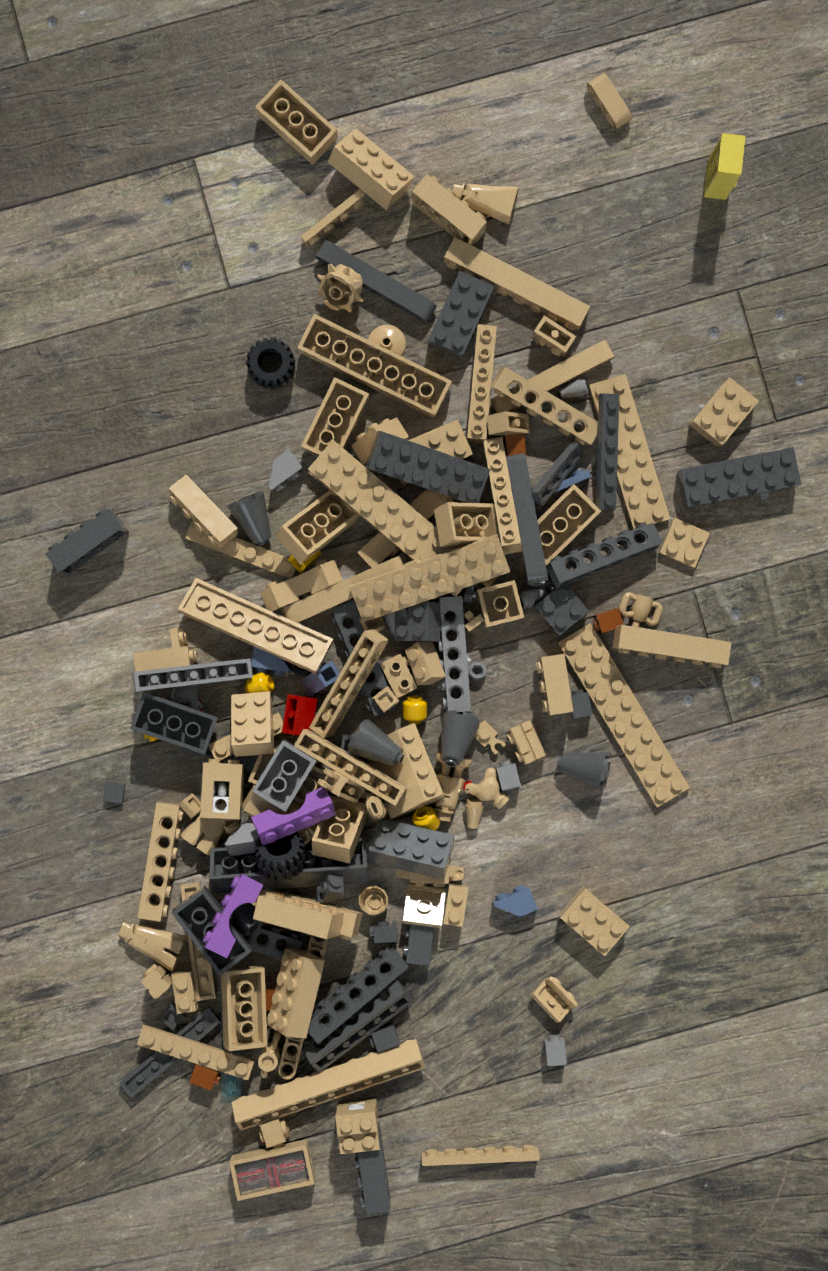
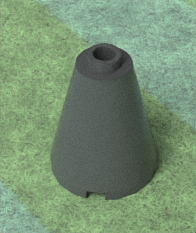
[227,491,272,546]
[442,710,480,767]
[348,719,405,766]
[557,752,612,791]

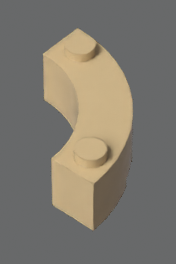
[260,560,343,612]

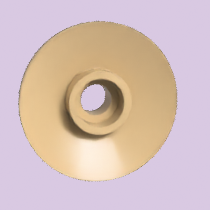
[368,325,406,356]

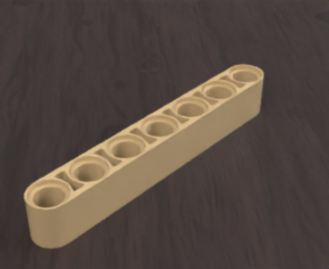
[490,340,615,413]
[281,556,403,623]

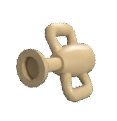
[619,592,663,627]
[258,1031,282,1078]

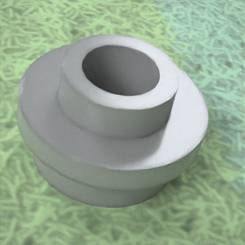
[468,661,487,680]

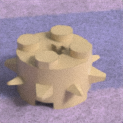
[317,264,363,313]

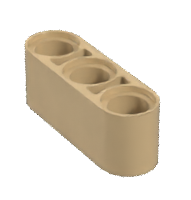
[587,73,632,130]

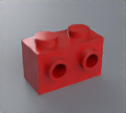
[282,694,317,735]

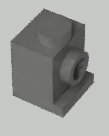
[316,875,344,906]
[370,920,398,943]

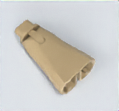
[452,184,519,224]
[180,788,229,856]
[118,922,188,972]

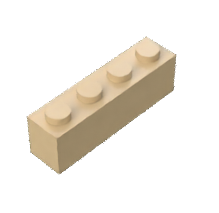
[169,475,238,549]

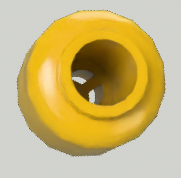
[244,672,274,694]
[402,695,427,725]
[412,806,440,831]

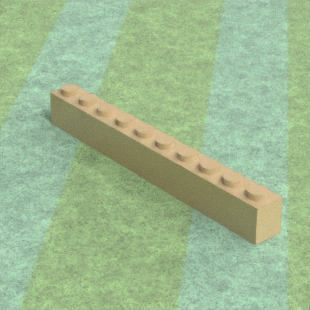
[232,1039,426,1131]

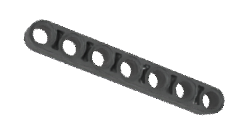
[315,240,437,323]
[506,453,548,584]

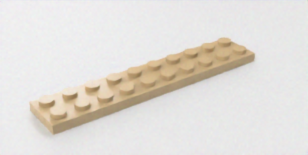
[557,623,690,807]

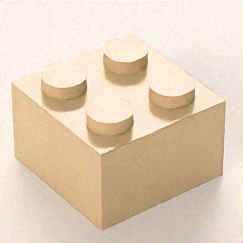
[477,580,524,628]

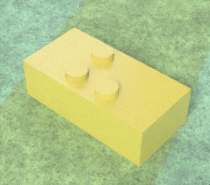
[703,133,746,200]

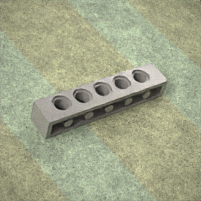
[437,596,471,712]
[131,658,253,693]

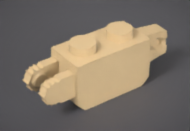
[317,768,369,803]
[395,864,464,887]

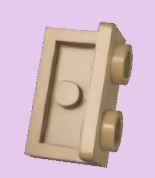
[530,976,578,1023]

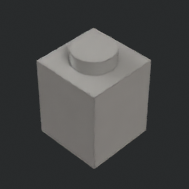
[496,760,521,791]
[544,1035,567,1066]

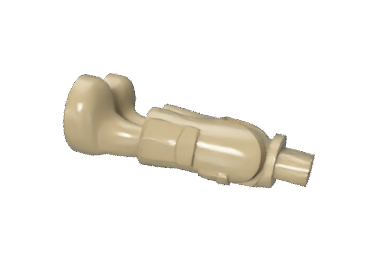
[435,753,472,822]
[361,789,388,823]

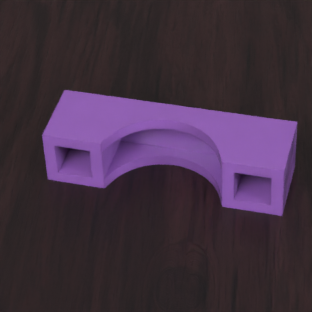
[251,787,336,846]
[202,874,263,958]

